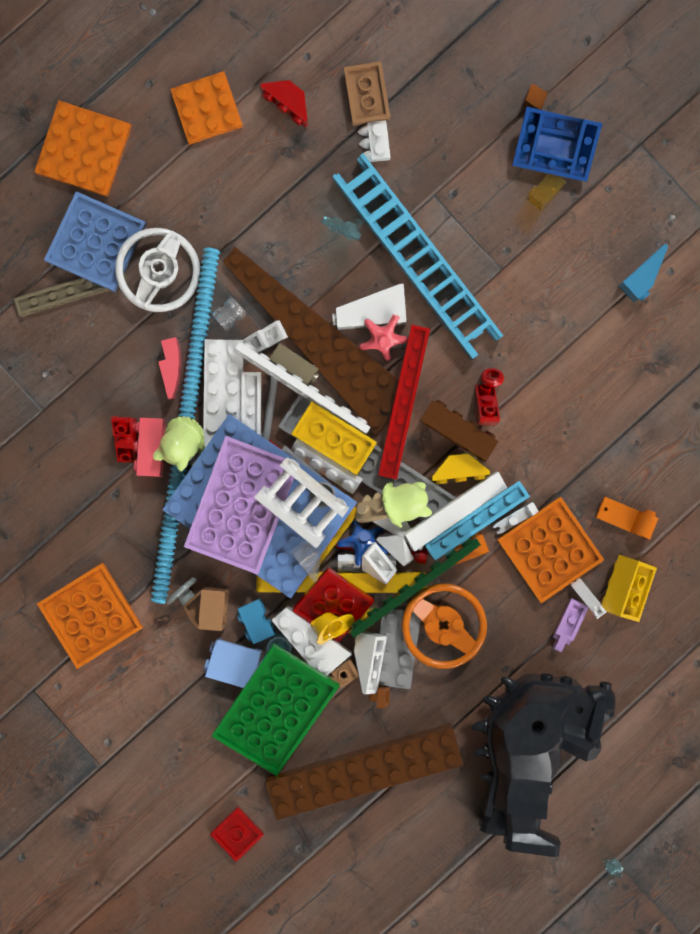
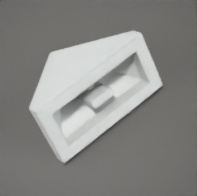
[376,533,414,566]
[362,542,397,584]

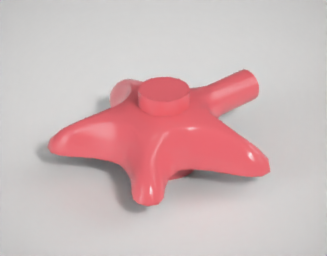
[359,314,408,361]

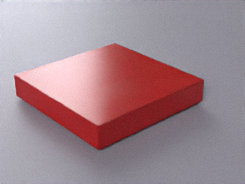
[210,806,264,862]

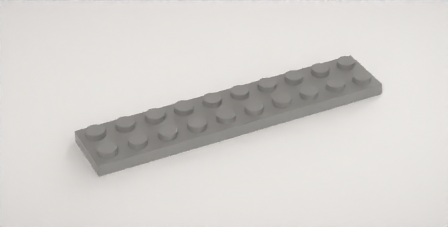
[278,395,456,521]

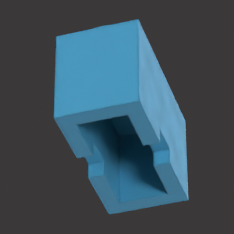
[237,598,276,644]

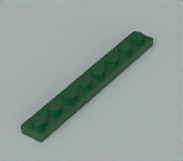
[349,537,481,638]

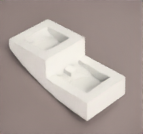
[244,320,288,354]

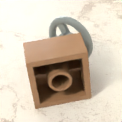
[165,577,229,631]

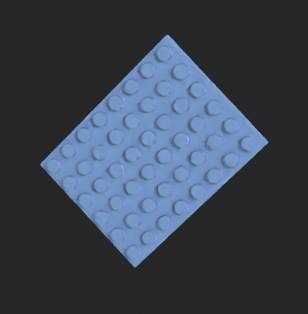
[162,414,357,598]

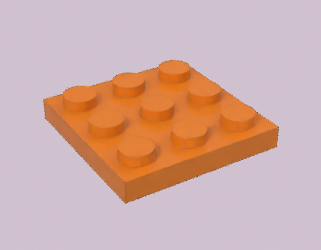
[170,71,243,145]

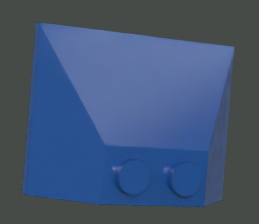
[512,107,603,182]

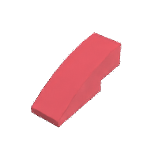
[158,337,182,400]

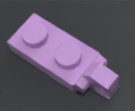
[552,598,588,652]

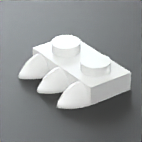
[357,120,390,162]

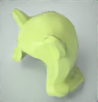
[153,416,205,472]
[382,482,432,528]

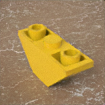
[431,454,490,484]

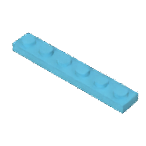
[424,481,530,561]

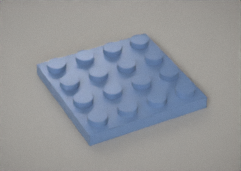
[44,191,147,292]

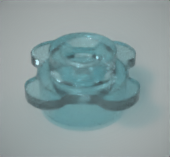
[604,858,624,878]

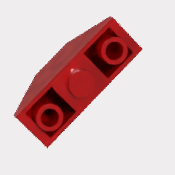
[260,80,308,127]
[475,384,500,426]
[111,416,139,463]

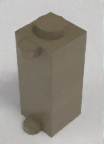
[270,343,319,386]

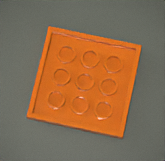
[34,100,132,197]
[497,497,604,603]
[37,562,144,669]

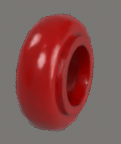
[481,368,504,388]

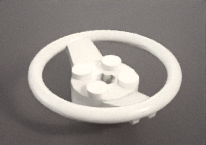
[115,228,200,312]

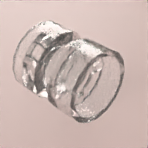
[211,296,247,332]

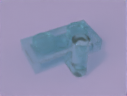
[321,216,364,241]

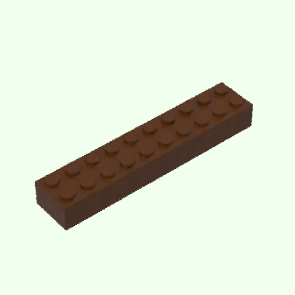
[265,723,464,820]

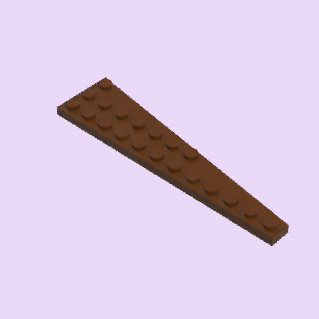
[223,247,399,435]

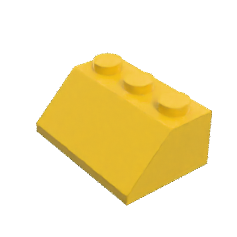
[602,555,657,622]

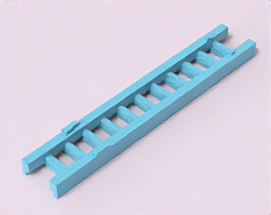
[332,153,503,360]

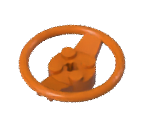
[402,584,487,669]

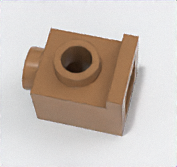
[330,657,359,688]

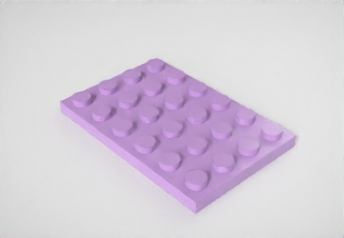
[184,436,300,574]

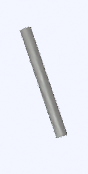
[262,376,278,441]

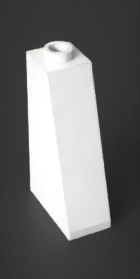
[332,284,406,330]

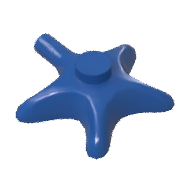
[337,519,388,566]

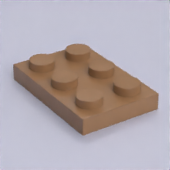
[344,61,390,126]

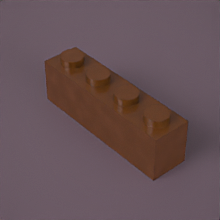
[419,400,499,462]

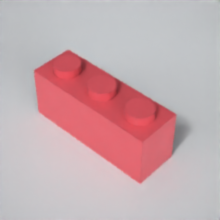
[134,418,166,477]

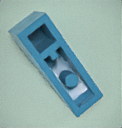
[619,244,668,302]

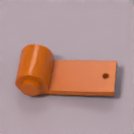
[595,496,659,540]

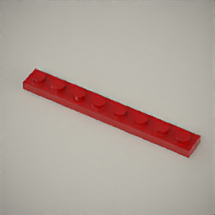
[378,324,430,480]

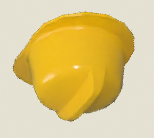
[310,613,354,645]

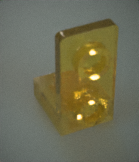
[526,174,565,211]

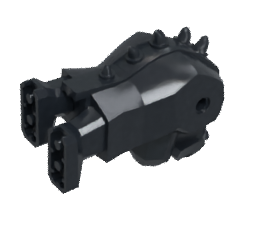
[472,673,616,857]

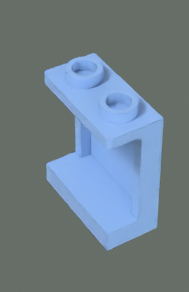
[204,637,262,688]

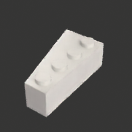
[272,605,352,676]

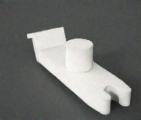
[493,502,539,534]
[570,578,606,619]

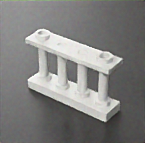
[254,457,349,548]

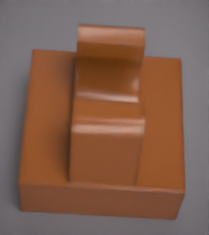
[369,686,390,709]

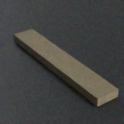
[13,272,129,317]

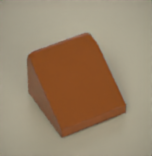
[523,83,548,110]

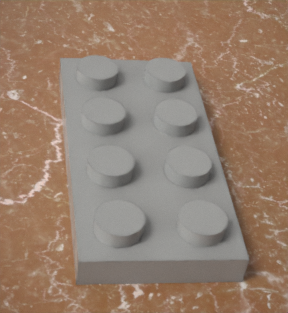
[378,609,421,689]

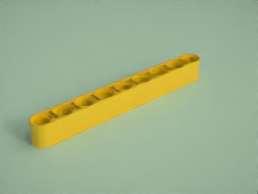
[256,572,427,593]

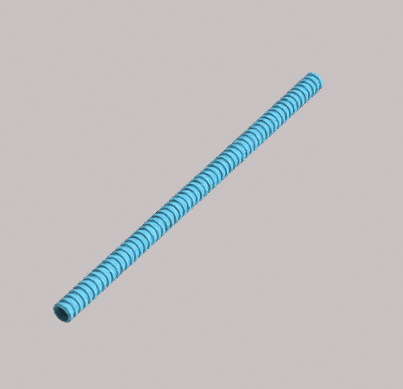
[150,247,220,604]

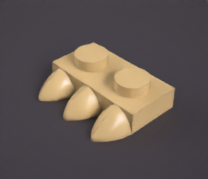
[356,492,389,523]

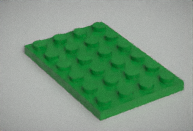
[211,643,340,776]

